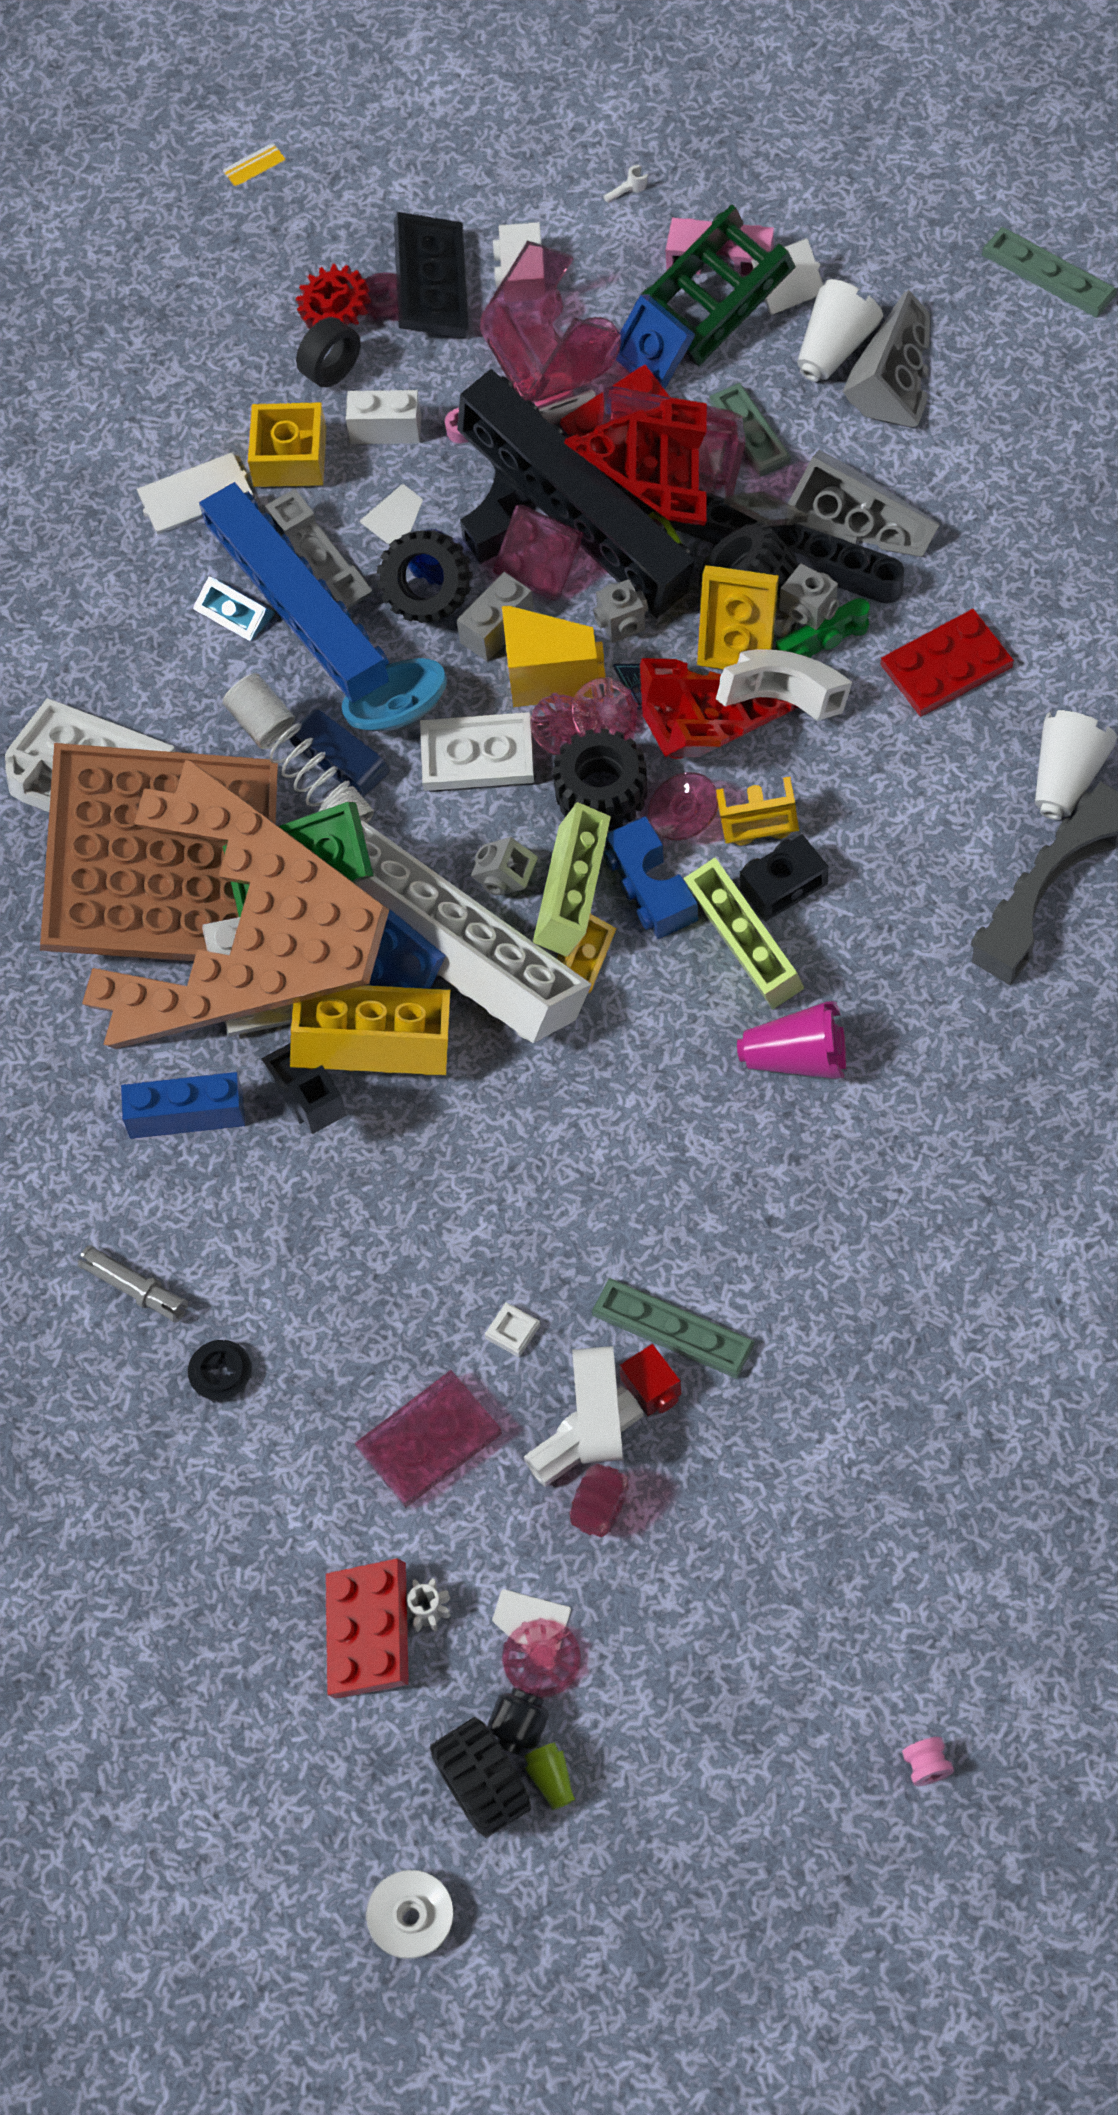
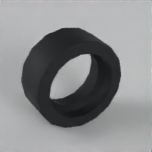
[296,317,361,388]

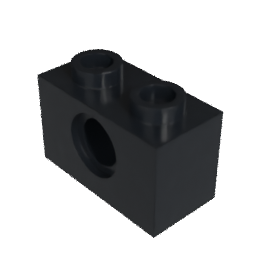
[740,834,829,922]

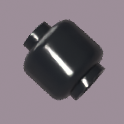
[487,1687,549,1755]

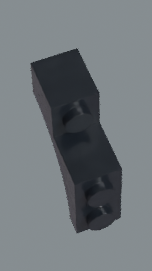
[460,463,534,564]
[261,1043,347,1134]

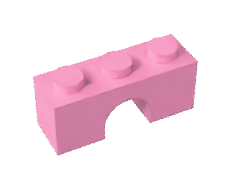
[666,218,774,277]

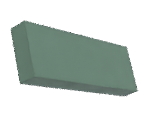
[709,383,791,477]

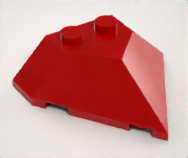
[564,397,707,526]
[640,658,798,759]

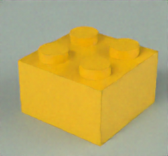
[248,402,327,487]

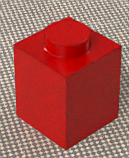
[619,1343,681,1416]

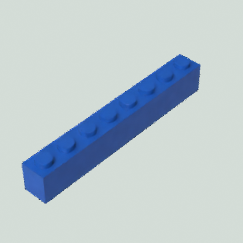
[199,482,389,703]

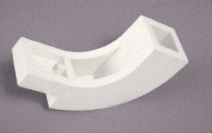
[716,649,852,721]

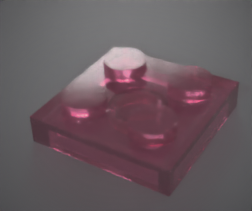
[493,504,584,601]

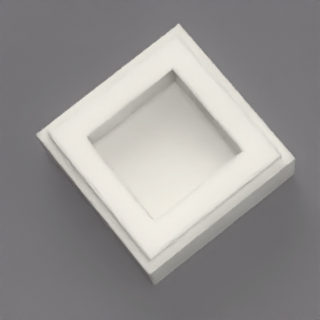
[484,1302,540,1357]

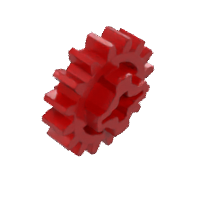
[295,264,371,330]

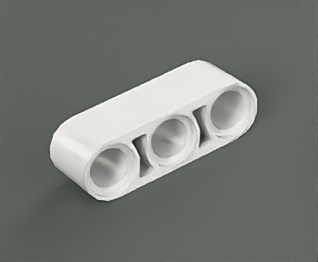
[572,1346,623,1464]

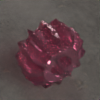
[569,1463,629,1538]

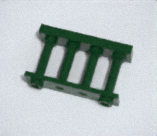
[641,204,796,366]

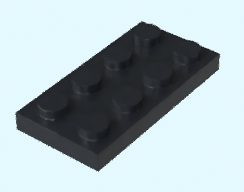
[394,212,469,338]

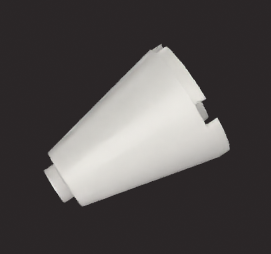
[797,279,883,382]
[1035,710,1117,820]

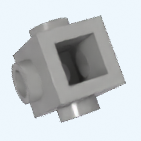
[779,563,839,630]
[593,579,648,643]
[471,837,538,895]

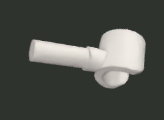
[603,165,648,203]

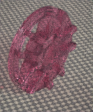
[572,677,639,741]
[530,693,599,755]
[502,1618,581,1698]

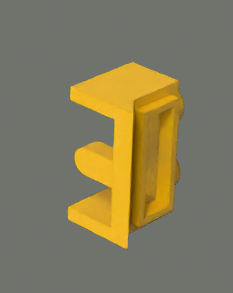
[716,776,800,845]

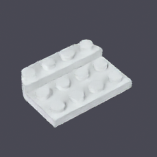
[5,698,175,812]

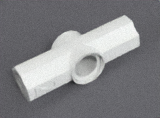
[524,1386,643,1487]

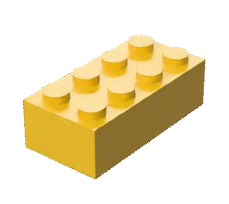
[290,985,450,1075]

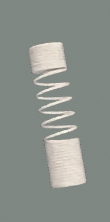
[223,673,374,823]

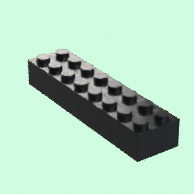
[457,368,695,619]

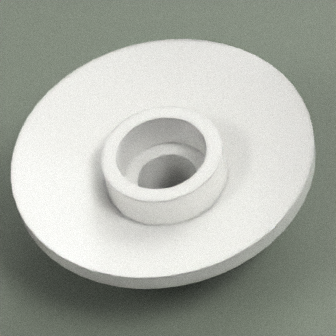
[366,1870,453,1959]

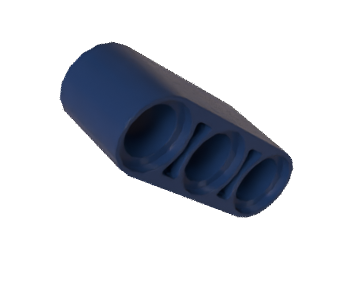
[288,709,390,798]

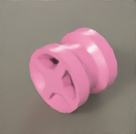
[902,1737,954,1786]

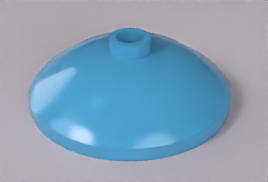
[342,658,447,732]

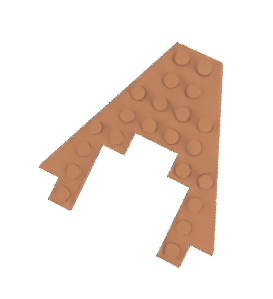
[82,760,389,1049]

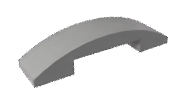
[265,489,373,610]

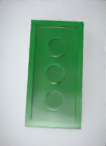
[223,801,374,917]

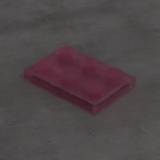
[355,1370,502,1508]

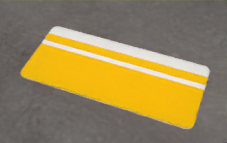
[223,144,285,186]

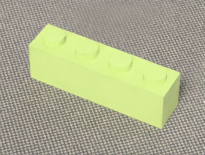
[533,802,611,957]
[684,857,804,1010]

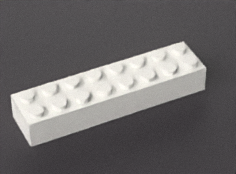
[355,820,591,1043]

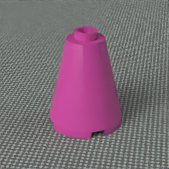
[737,1001,846,1079]

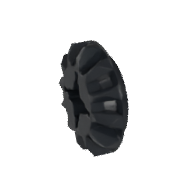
[188,1340,252,1403]

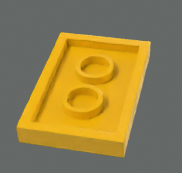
[697,565,779,669]

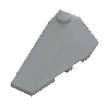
[843,290,930,427]
[782,450,940,557]

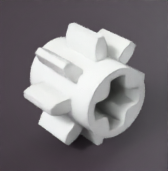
[407,1578,451,1633]

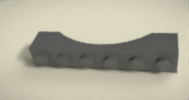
[971,782,1118,986]

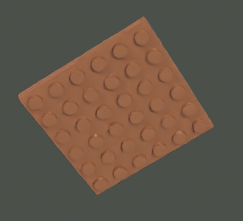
[40,743,278,961]

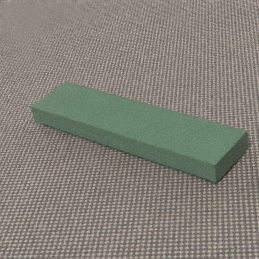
[982,227,1117,318]
[592,1278,755,1380]

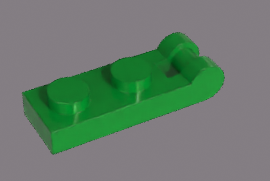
[776,598,870,658]

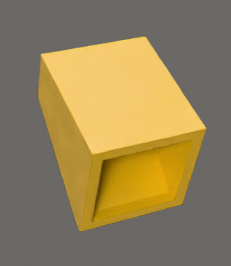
[502,606,606,707]

